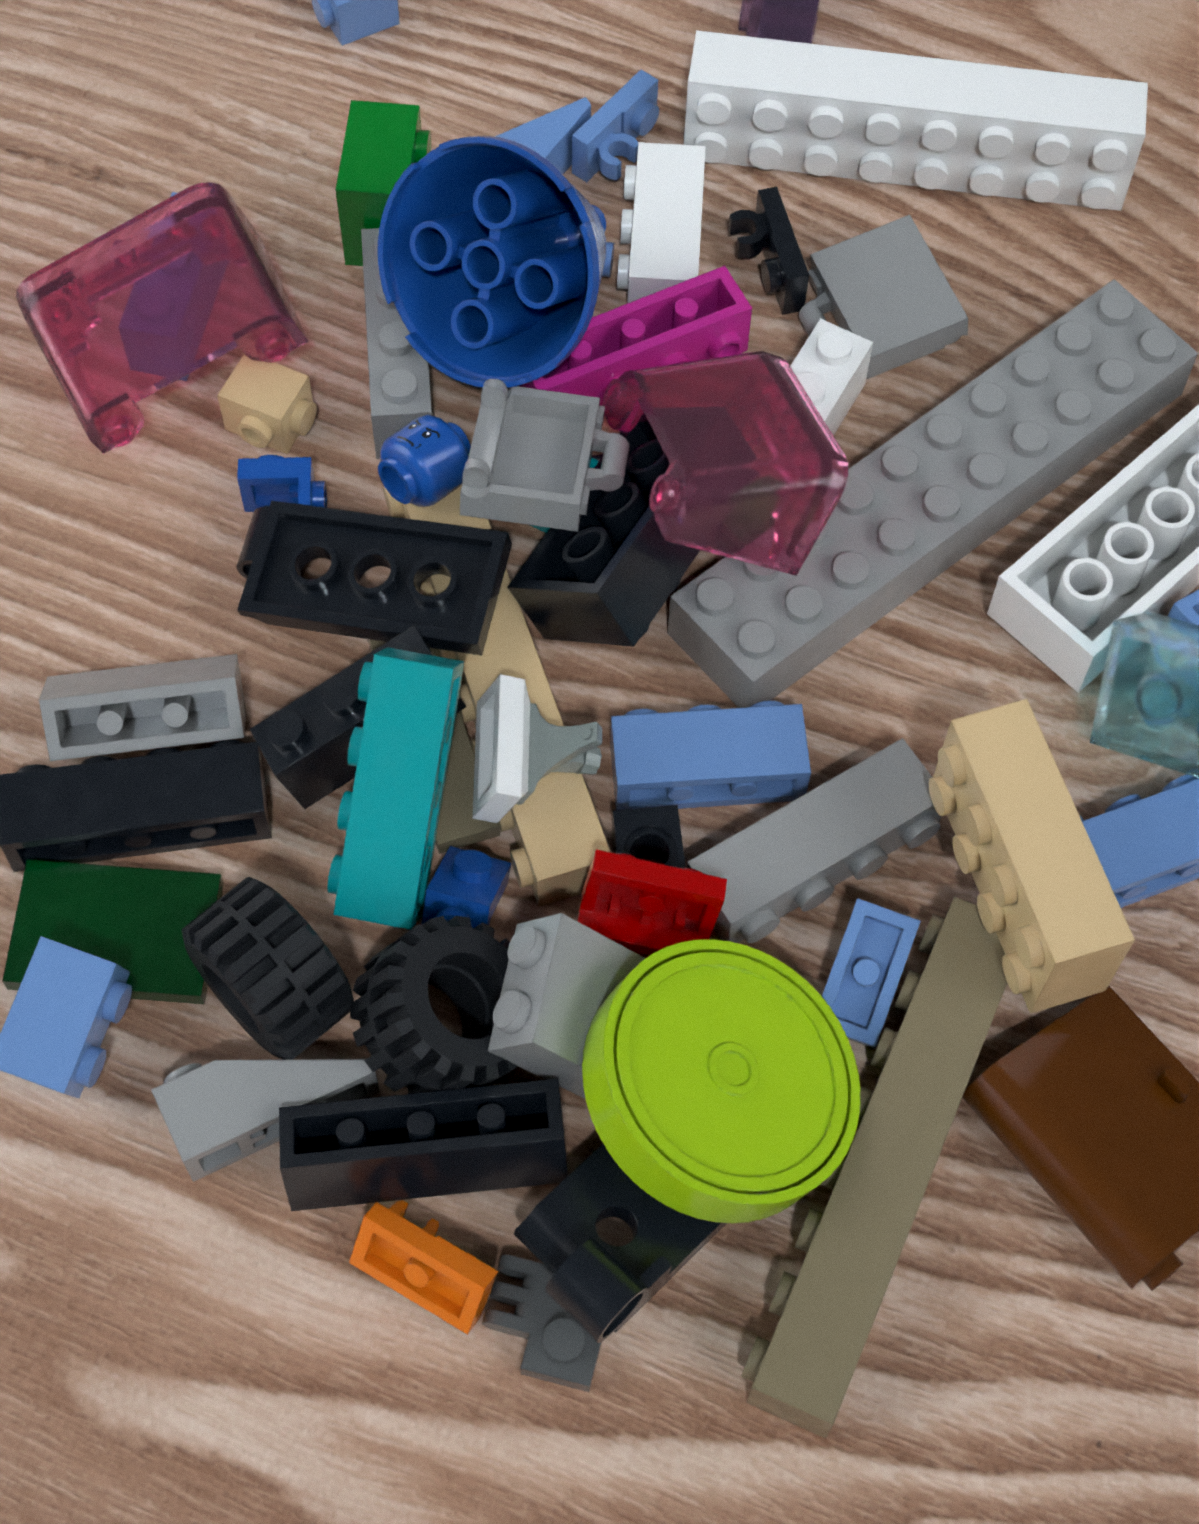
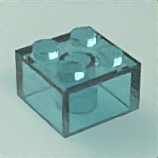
[1090,612,1199,778]

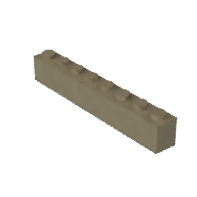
[741,896,1007,1439]

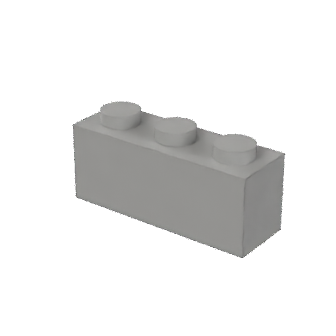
[39,654,246,761]

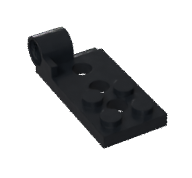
[236,501,512,656]
[514,1144,727,1343]

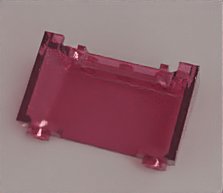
[16,182,309,454]
[602,351,848,576]

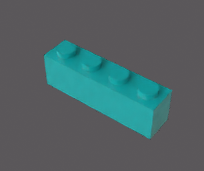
[327,647,465,930]

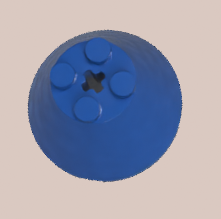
[378,136,606,388]

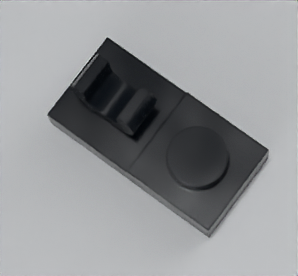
[728,187,809,315]

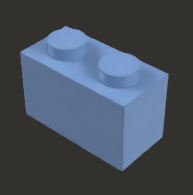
[0,936,132,1099]

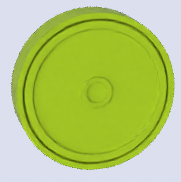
[582,939,860,1223]

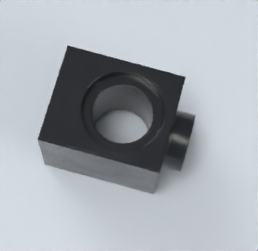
[612,805,686,868]

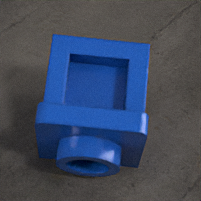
[237,455,327,512]
[421,846,511,928]

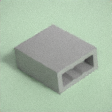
[488,913,646,1099]

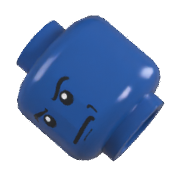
[378,415,471,508]

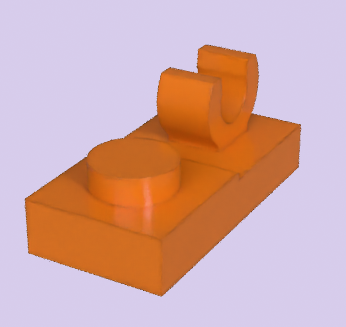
[349,1200,498,1335]

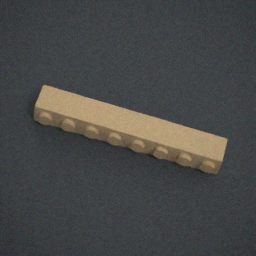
[383,485,610,907]

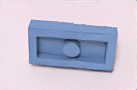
[572,70,659,183]
[822,898,921,1049]

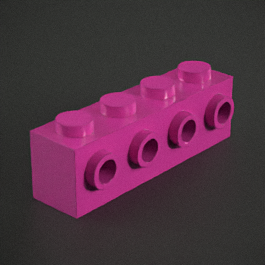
[519,266,752,408]

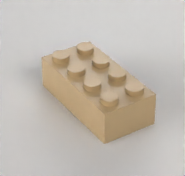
[929,699,1135,1014]

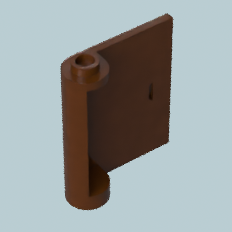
[962,986,1199,1291]

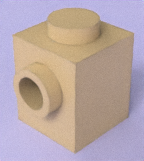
[217,351,317,454]

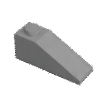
[151,1059,380,1182]

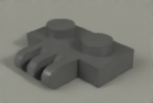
[482,1255,603,1392]

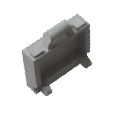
[798,215,968,379]
[460,379,629,532]

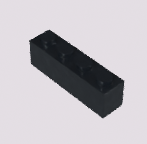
[0,740,272,872]
[279,1079,568,1211]

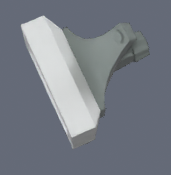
[472,674,602,823]

